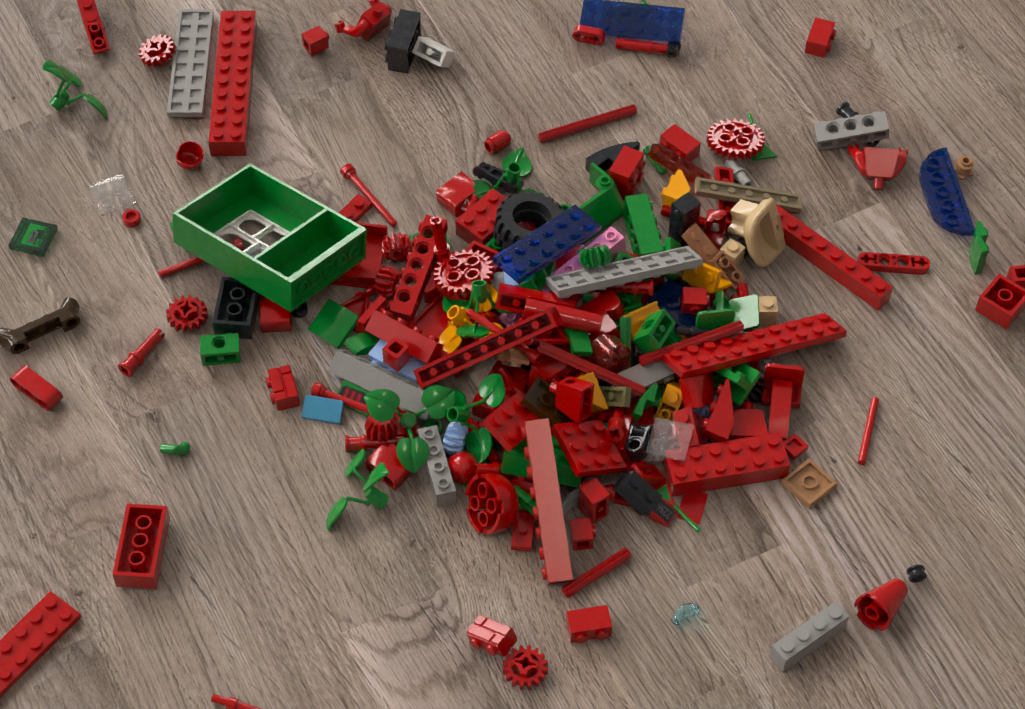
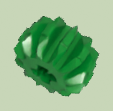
[579,245,611,269]

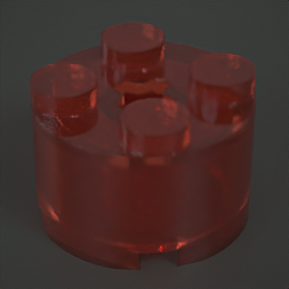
[585,333,631,374]

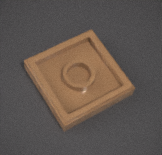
[781,458,838,510]

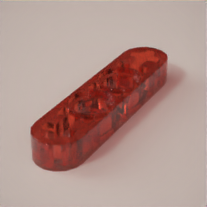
[648,143,712,185]

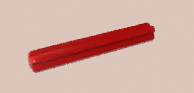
[562,548,631,598]

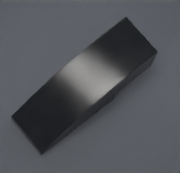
[585,141,640,173]

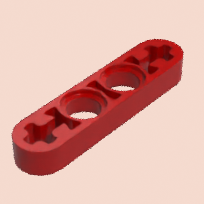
[857,252,930,275]

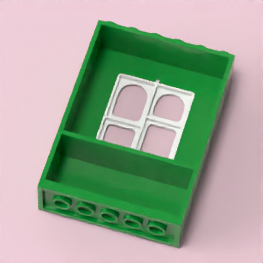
[173,163,367,312]

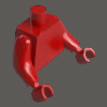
[334,0,392,41]
[848,144,909,190]

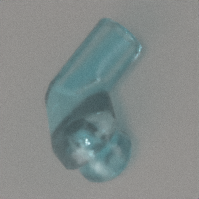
[671,603,700,626]

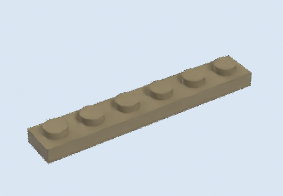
[694,177,802,213]

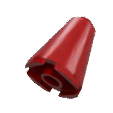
[854,578,908,631]

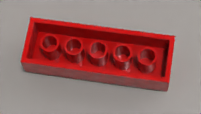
[663,432,791,497]

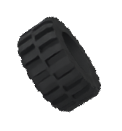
[493,191,567,262]

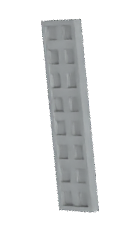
[167,9,214,117]
[546,246,703,298]

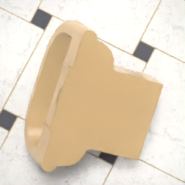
[728,197,786,267]

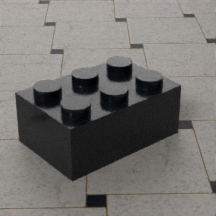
[384,9,422,74]
[212,277,260,339]

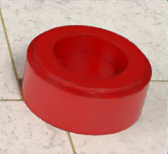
[122,209,141,228]

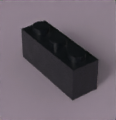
[668,192,701,247]

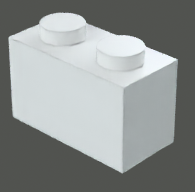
[412,36,456,68]

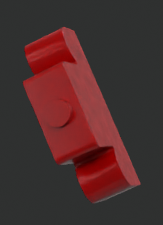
[558,288,625,358]

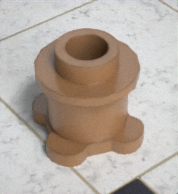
[952,156,975,180]

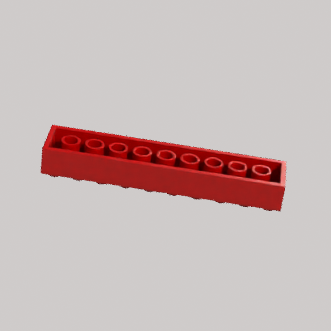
[208,11,257,156]

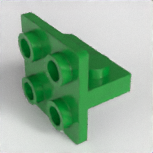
[714,363,761,406]

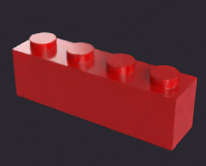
[495,283,576,314]
[365,309,444,364]

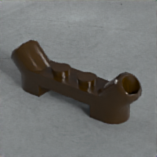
[0,297,80,354]

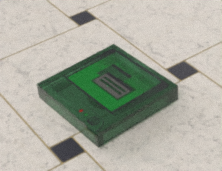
[8,217,58,257]

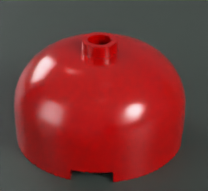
[465,473,519,535]

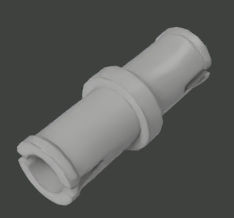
[724,158,753,186]

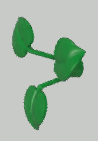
[42,60,107,120]
[466,147,539,199]
[442,280,516,338]
[446,374,505,463]
[364,385,455,473]
[326,448,390,531]

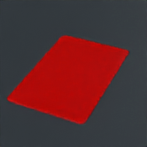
[677,492,708,523]

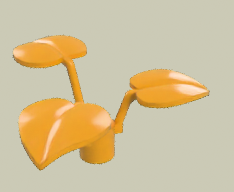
[439,285,503,354]

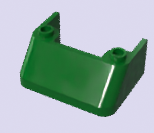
[560,162,625,246]

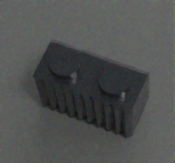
[613,471,662,515]

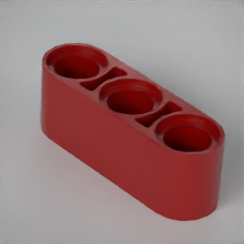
[9,365,63,411]

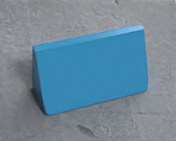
[302,395,344,425]

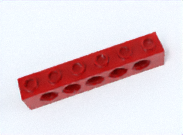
[388,215,448,323]

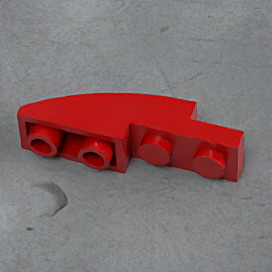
[77,0,110,55]

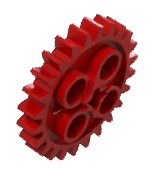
[706,118,765,161]
[433,249,495,299]

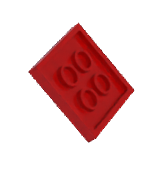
[551,420,627,477]

